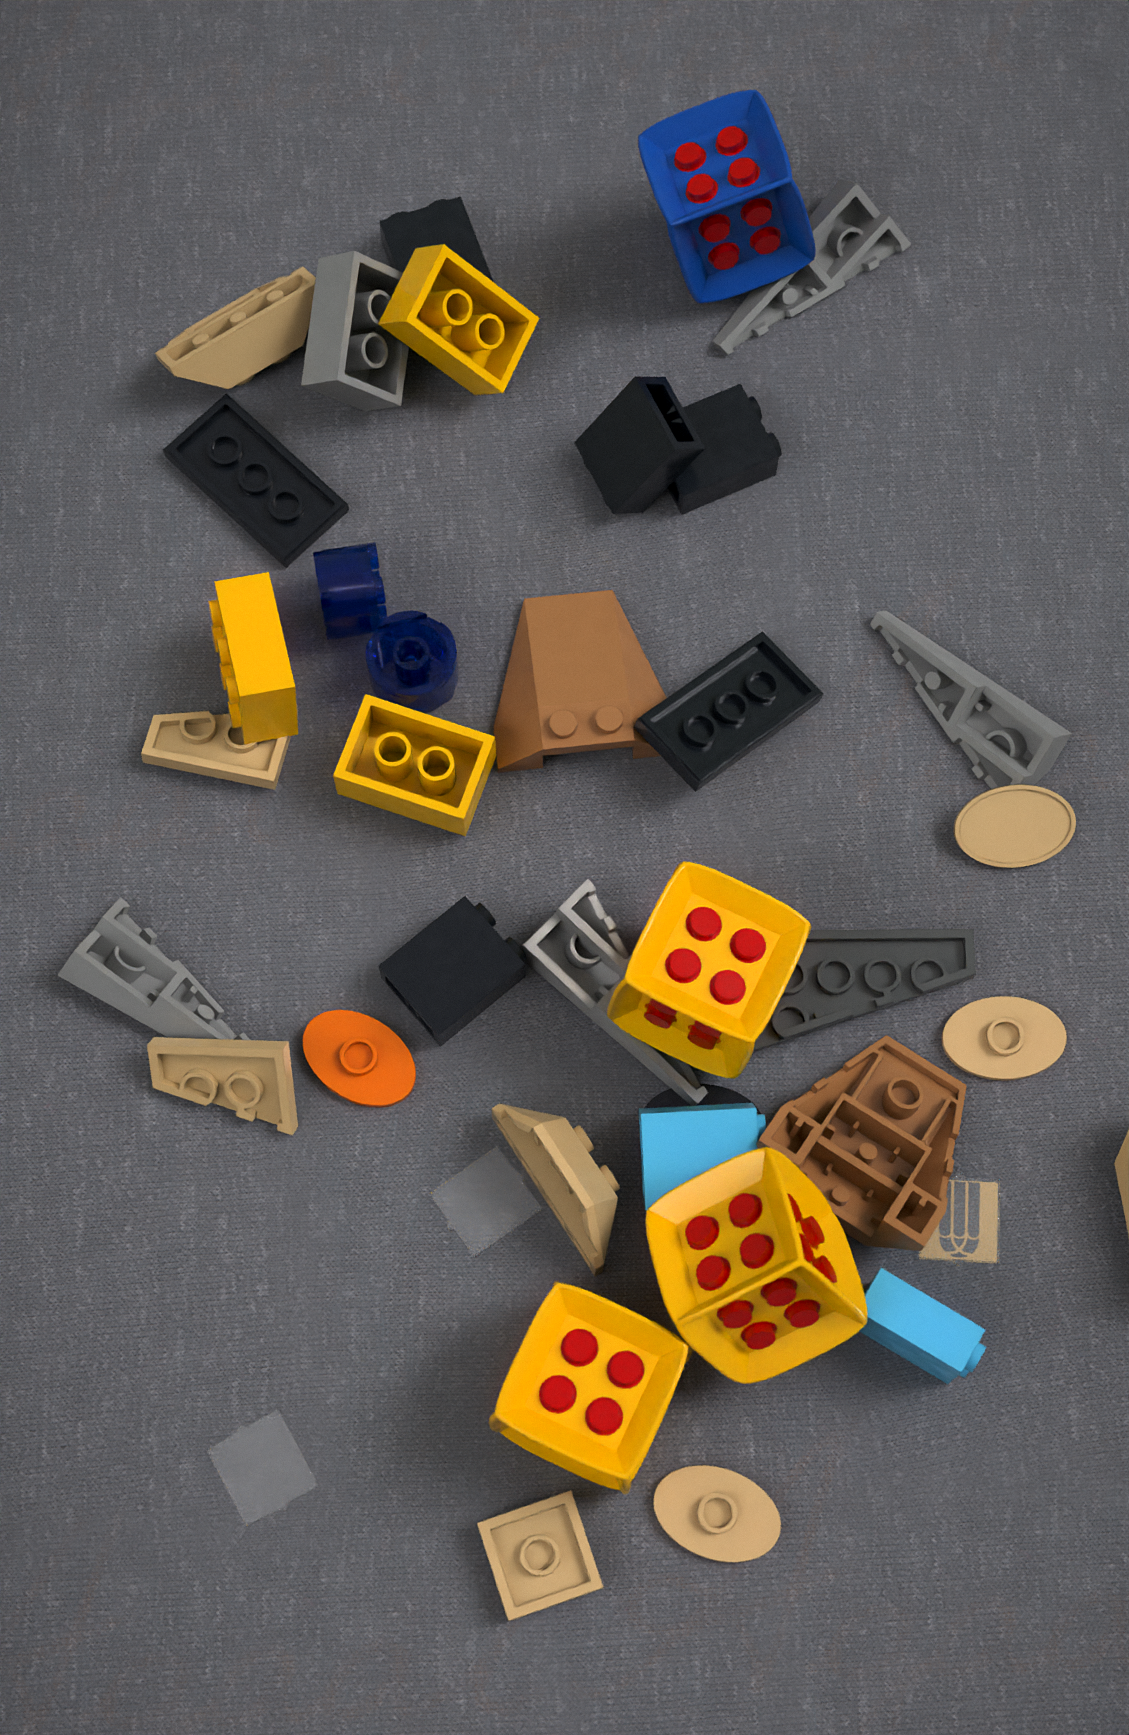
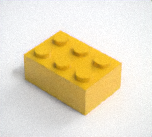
[378,244,539,395]
[208,572,298,744]
[333,694,496,837]

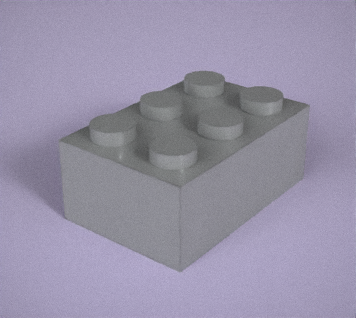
[301,251,409,411]

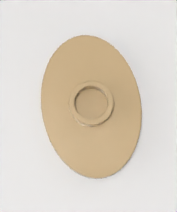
[954,784,1076,868]
[942,996,1067,1081]
[653,1465,781,1562]

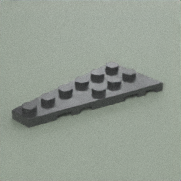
[697,929,976,1071]

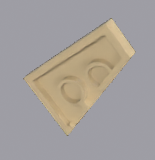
[141,706,298,790]

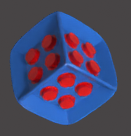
[638,90,816,303]

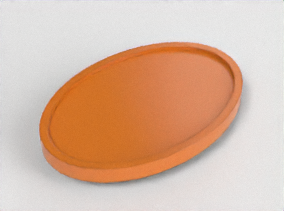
[303,1010,416,1108]

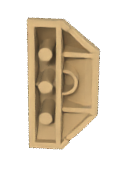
[155,267,316,389]
[491,1104,620,1276]

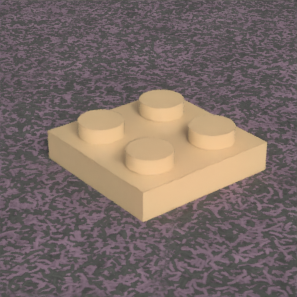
[477,1491,603,1621]

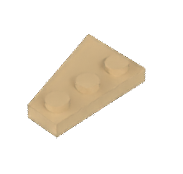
[147,1037,298,1135]

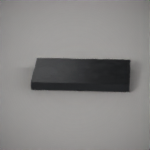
[163,393,349,568]
[634,631,824,792]

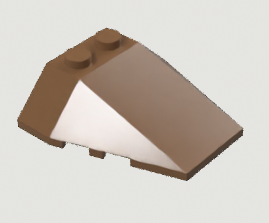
[493,590,667,773]
[756,1035,967,1251]

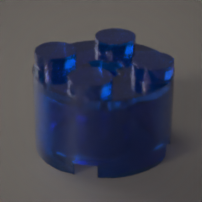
[313,542,390,640]
[365,610,459,713]

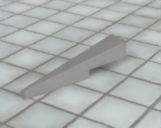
[712,178,911,355]
[870,611,1072,789]
[521,879,708,1106]
[57,897,250,1040]

